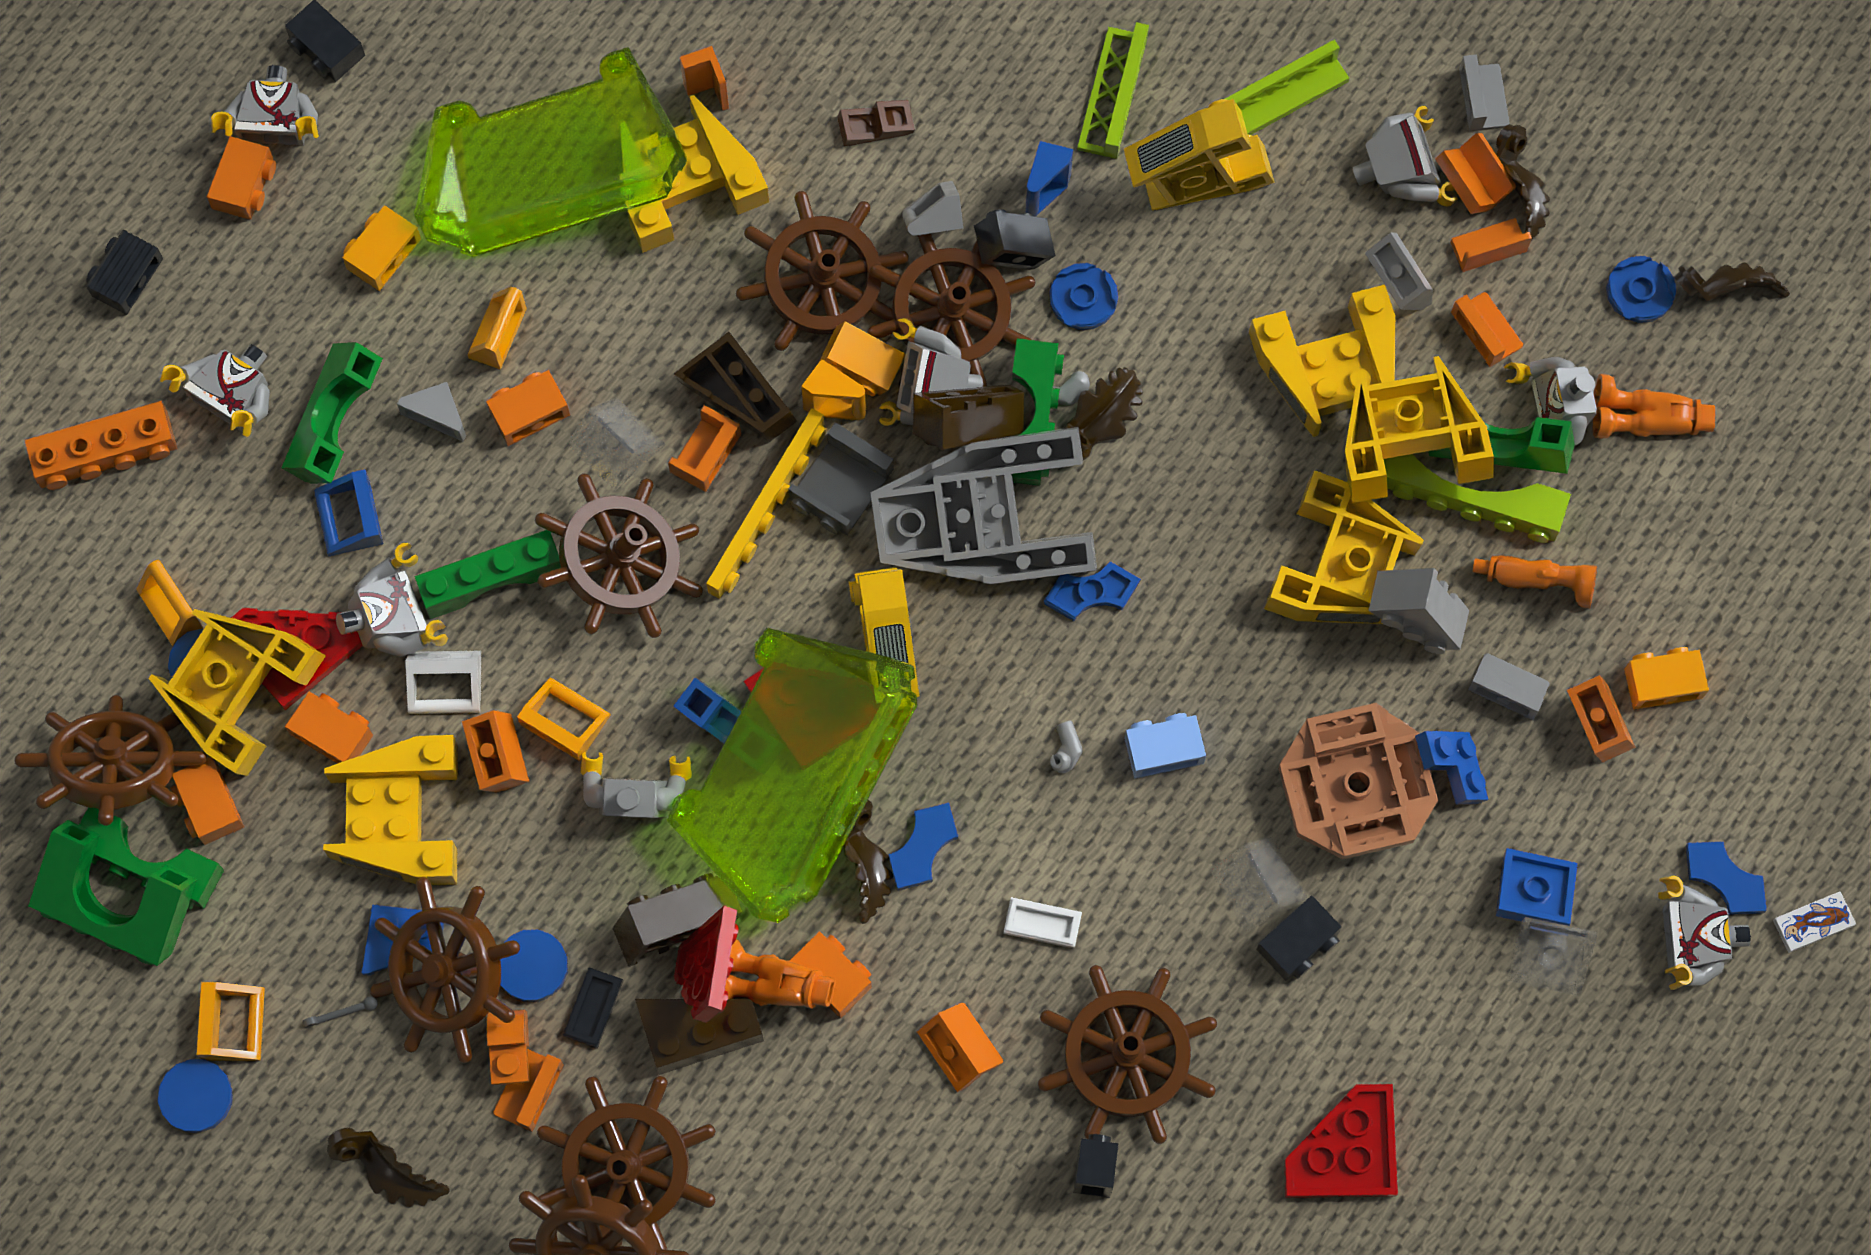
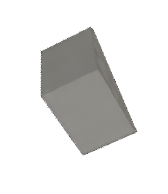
[397,382,466,442]

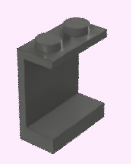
[788,423,894,536]

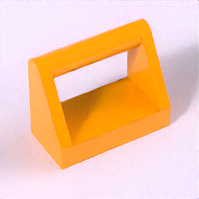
[467,287,527,370]
[801,359,866,420]
[136,560,204,646]
[517,677,611,761]
[197,982,265,1061]

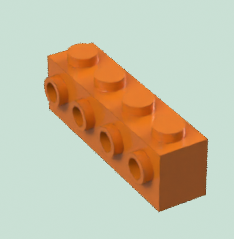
[25,401,177,490]

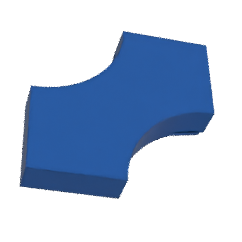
[1044,561,1141,621]
[888,803,958,891]
[1686,842,1767,914]

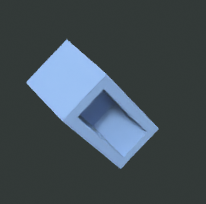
[1125,713,1206,779]

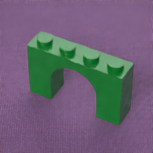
[28,820,197,966]

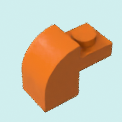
[487,1009,529,1085]

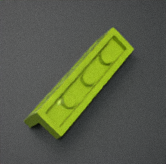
[1077,22,1149,159]
[1225,39,1349,135]

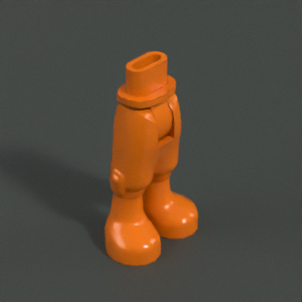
[1593,374,1715,439]
[1473,555,1597,609]
[725,939,836,1009]

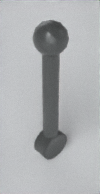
[303,996,378,1028]

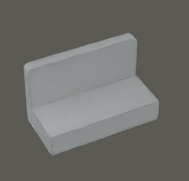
[1459,54,1510,131]
[1468,653,1550,720]

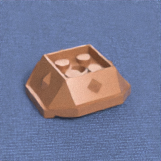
[1278,703,1438,859]

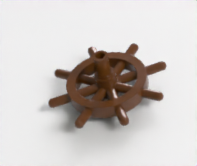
[736,191,909,351]
[867,233,1035,387]
[535,473,703,638]
[14,695,207,826]
[370,877,520,1063]
[1038,965,1217,1144]
[537,1076,716,1250]
[509,1175,689,1255]

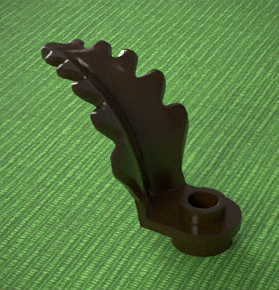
[1496,124,1550,241]
[1674,262,1790,303]
[1064,367,1143,461]
[835,795,893,924]
[327,1128,450,1207]

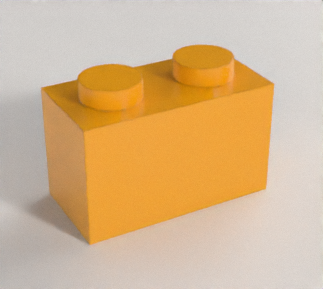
[342,205,421,291]
[819,321,906,396]
[1624,647,1709,710]

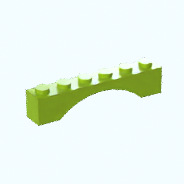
[1383,454,1571,543]

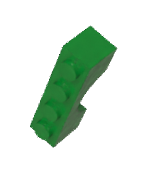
[1012,338,1064,486]
[281,342,383,484]
[1428,417,1575,474]
[414,530,561,619]
[79,807,224,910]

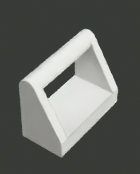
[405,651,481,714]

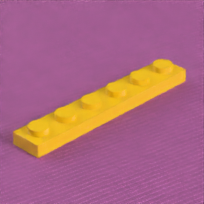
[706,408,827,599]

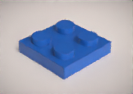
[1496,848,1577,931]

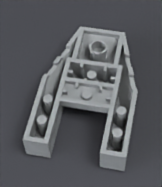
[870,427,1097,584]

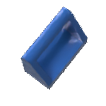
[1025,141,1073,217]
[314,469,383,557]

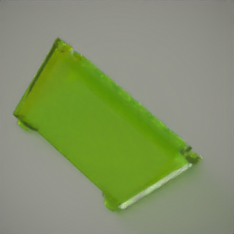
[414,47,687,257]
[666,628,918,923]

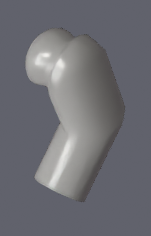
[1053,371,1090,405]
[1050,721,1083,773]

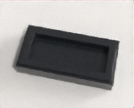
[563,967,624,1049]

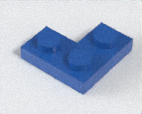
[1415,731,1489,804]

